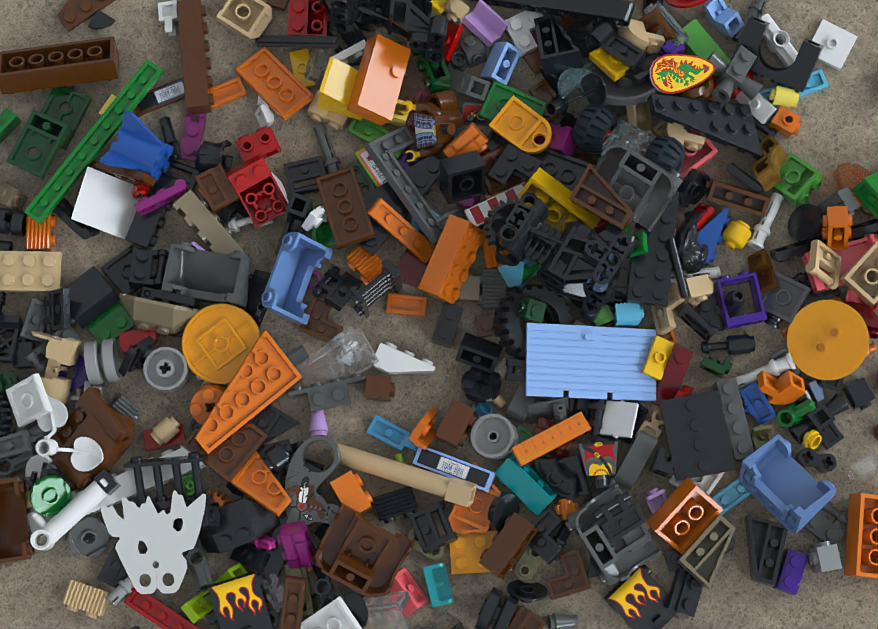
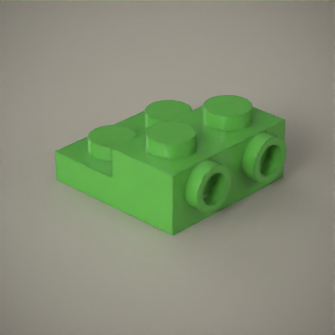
[772,152,822,208]

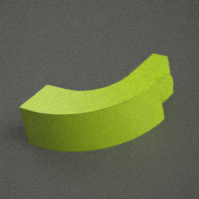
[181,562,248,624]

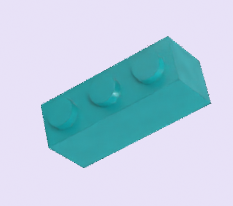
[494,454,558,516]

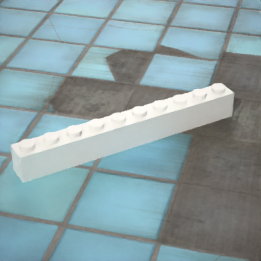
[27,444,206,537]

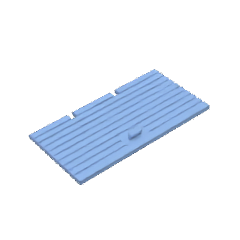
[525,323,656,401]

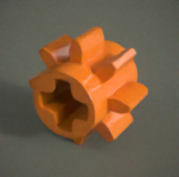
[553,498,579,520]

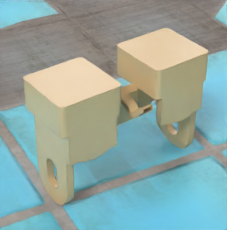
[31,331,82,404]

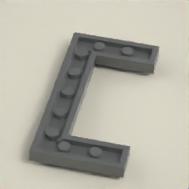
[364,125,468,245]

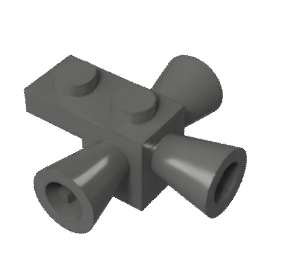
[707,45,763,103]

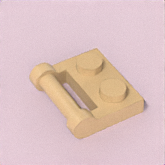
[805,239,841,290]

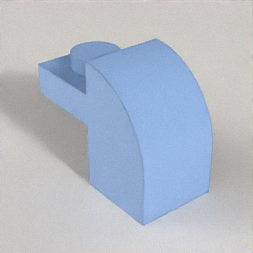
[702,0,744,38]

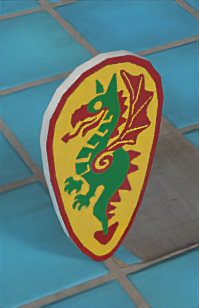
[650,54,715,94]

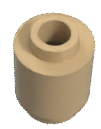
[150,416,180,446]

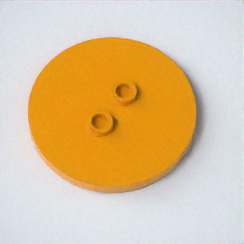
[787,300,869,380]
[182,304,261,384]

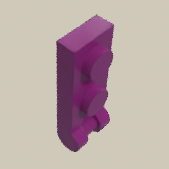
[178,110,207,162]
[134,179,189,216]

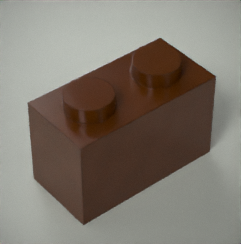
[365,375,395,402]

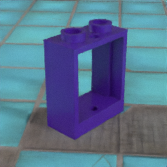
[714,271,767,330]

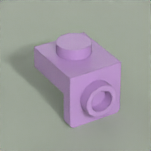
[644,488,667,515]

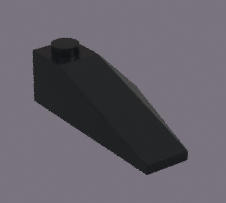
[246,269,271,328]

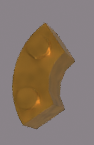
[752,134,788,192]

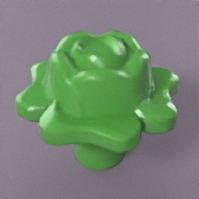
[182,473,195,496]

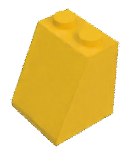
[317,57,363,121]

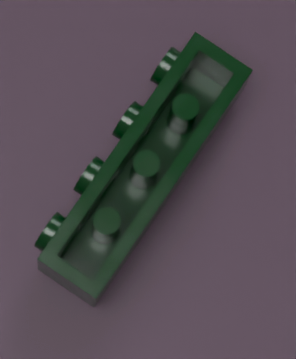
[411,49,451,94]

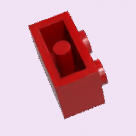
[235,126,281,162]

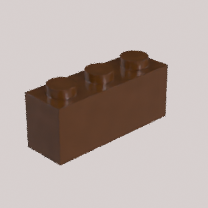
[705,178,770,217]
[479,512,538,580]

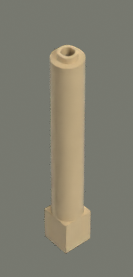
[331,443,477,507]

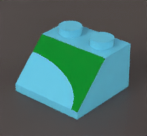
[497,256,541,287]

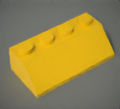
[513,167,601,232]

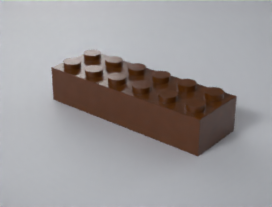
[0,36,119,95]

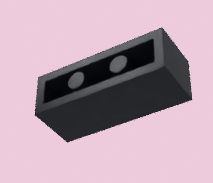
[125,186,174,249]

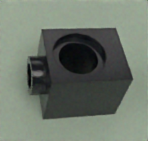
[842,377,876,410]

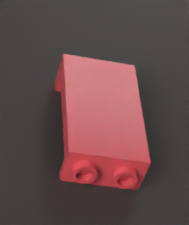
[801,234,877,294]

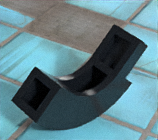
[275,192,313,254]

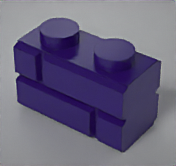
[773,549,809,595]

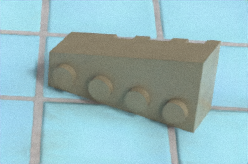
[172,189,246,255]

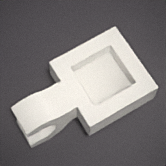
[158,0,178,37]
[301,206,327,231]

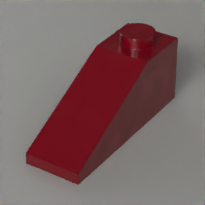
[651,345,693,407]

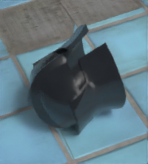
[194,140,233,173]

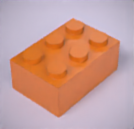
[647,477,723,554]

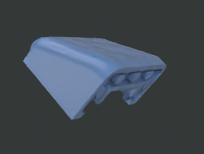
[261,232,333,325]
[739,434,837,534]

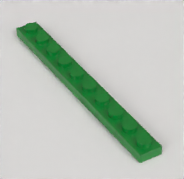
[24,59,164,225]

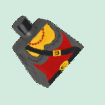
[579,441,618,489]

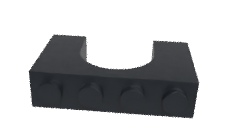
[732,16,824,92]

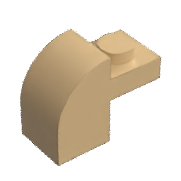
[617,19,665,54]
[665,122,706,151]

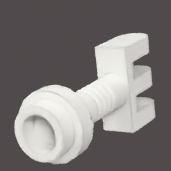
[228,216,273,233]

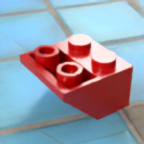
[288,0,328,36]

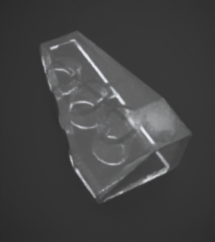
[296,326,379,387]

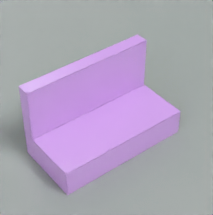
[462,0,509,47]

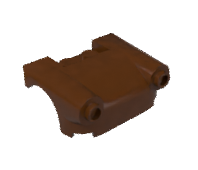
[50,387,135,489]
[312,503,414,598]

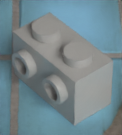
[807,541,842,573]

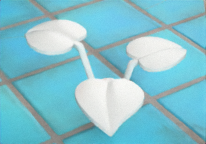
[25,395,103,487]

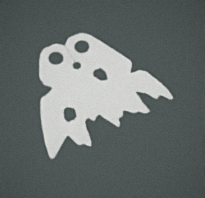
[100,490,206,594]

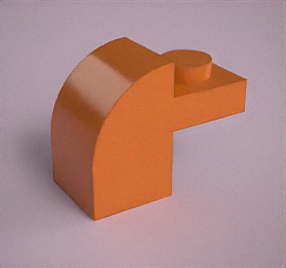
[757,370,806,405]

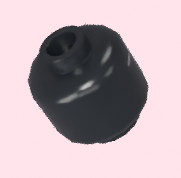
[263,442,294,473]

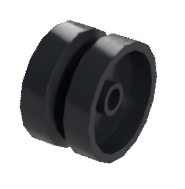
[474,587,519,629]

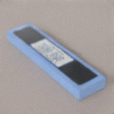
[413,447,495,492]

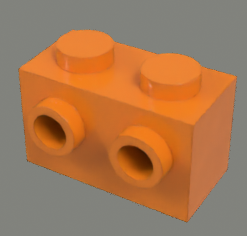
[822,206,852,250]

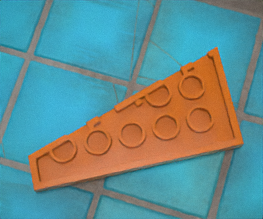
[194,330,302,454]

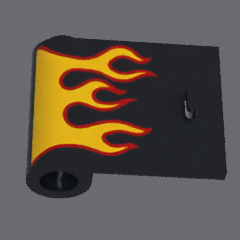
[603,564,678,629]
[208,571,273,629]

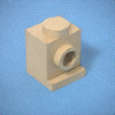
[443,0,470,25]

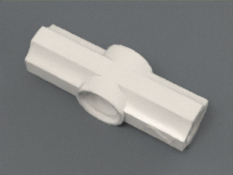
[760,13,798,67]

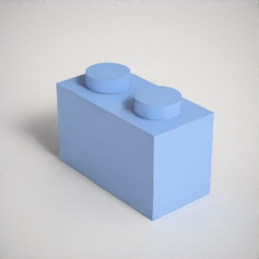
[480,42,522,85]

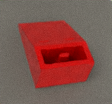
[226,154,288,228]

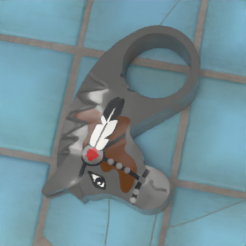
[285,436,341,526]

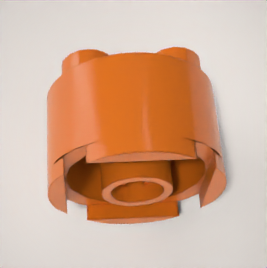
[190,383,227,425]

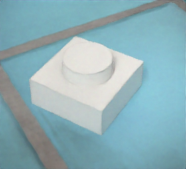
[254,104,274,128]

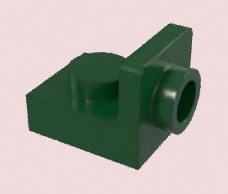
[517,297,547,323]
[699,356,732,377]

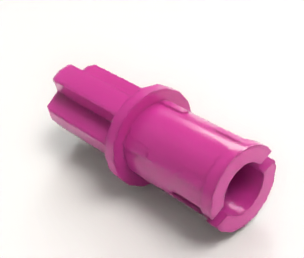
[249,534,276,550]

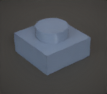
[805,380,824,403]

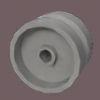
[84,338,121,385]
[143,347,191,394]
[470,414,519,461]

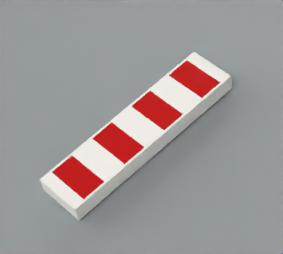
[464,182,527,227]

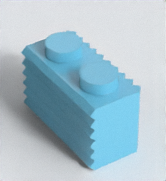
[611,302,644,328]

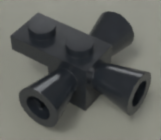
[788,388,849,450]

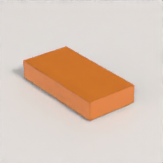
[210,77,247,109]
[386,293,427,317]

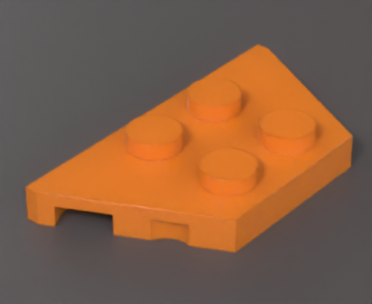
[442,461,501,535]

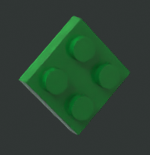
[87,302,135,346]

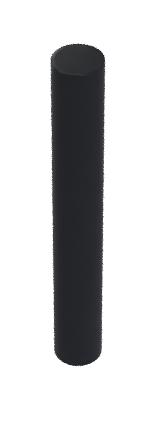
[667,238,689,298]

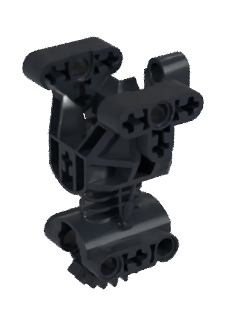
[320,0,448,63]
[483,192,638,322]

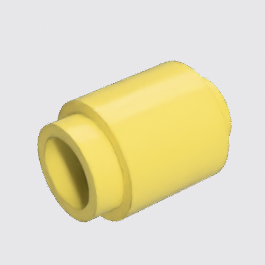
[769,86,799,109]

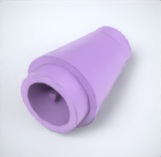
[309,410,329,437]

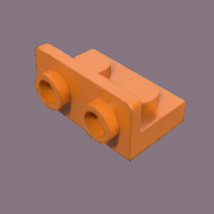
[408,406,439,450]

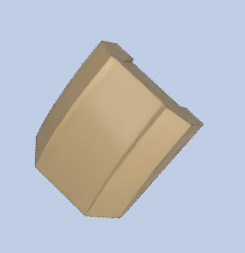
[216,0,272,39]

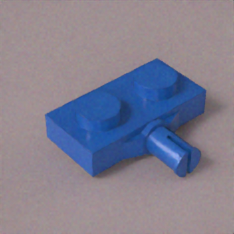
[739,380,777,425]

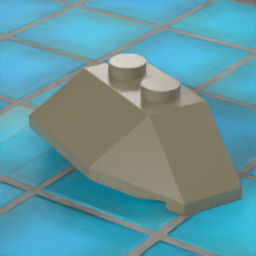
[119,293,198,335]

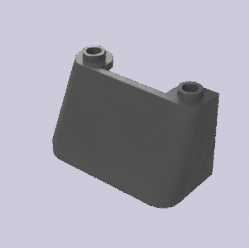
[161,241,249,308]

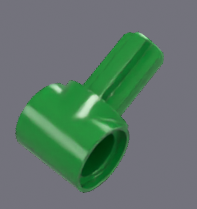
[777,399,816,428]

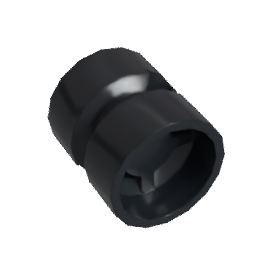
[0,208,26,237]

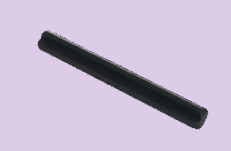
[256,35,340,48]

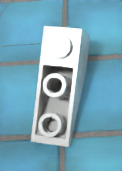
[371,342,436,375]

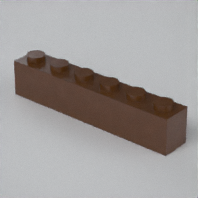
[177,0,215,115]

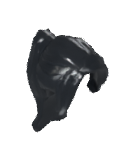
[675,211,709,274]

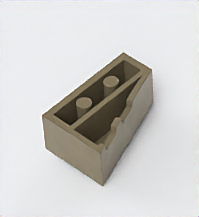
[677,514,736,589]

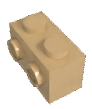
[677,274,713,307]

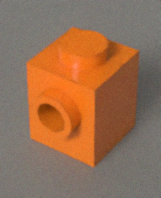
[768,106,801,138]

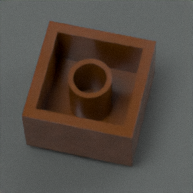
[435,399,477,449]

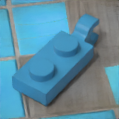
[366,415,419,453]

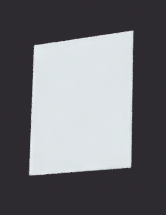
[71,166,140,239]

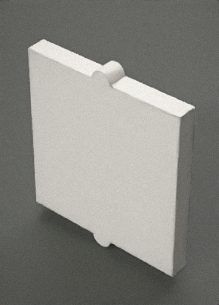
[599,400,639,438]

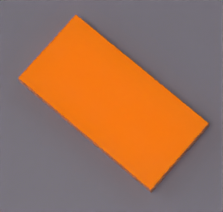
[235,47,314,121]

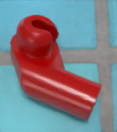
[131,183,150,198]

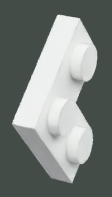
[504,11,544,57]

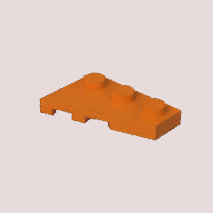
[230,451,291,517]

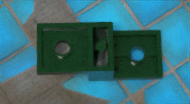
[6,86,92,179]

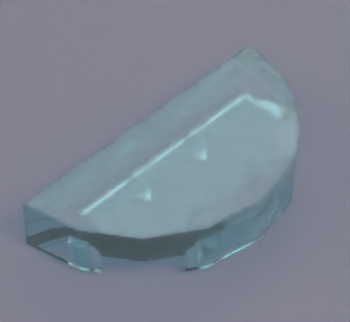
[557,67,592,99]

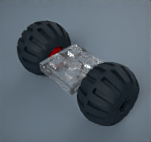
[572,104,686,172]

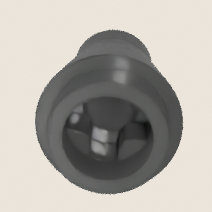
[547,613,579,629]

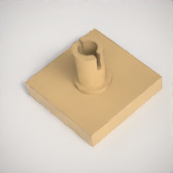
[617,101,654,138]

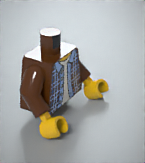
[401,100,456,162]

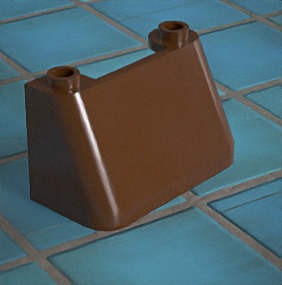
[0,477,35,566]

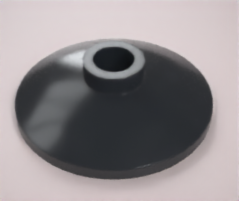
[507,580,548,603]

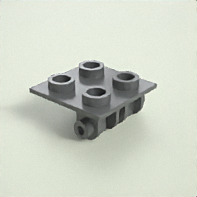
[528,397,569,425]

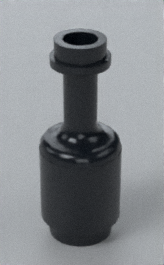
[701,334,755,355]

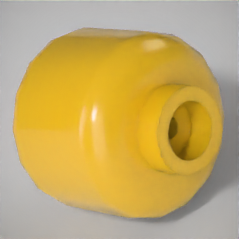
[722,220,751,250]

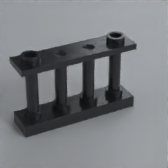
[350,258,403,318]
[123,451,214,510]

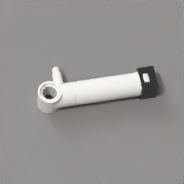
[30,469,121,551]

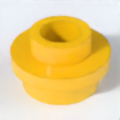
[803,430,822,449]

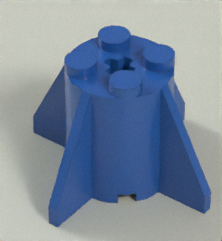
[99,110,173,181]

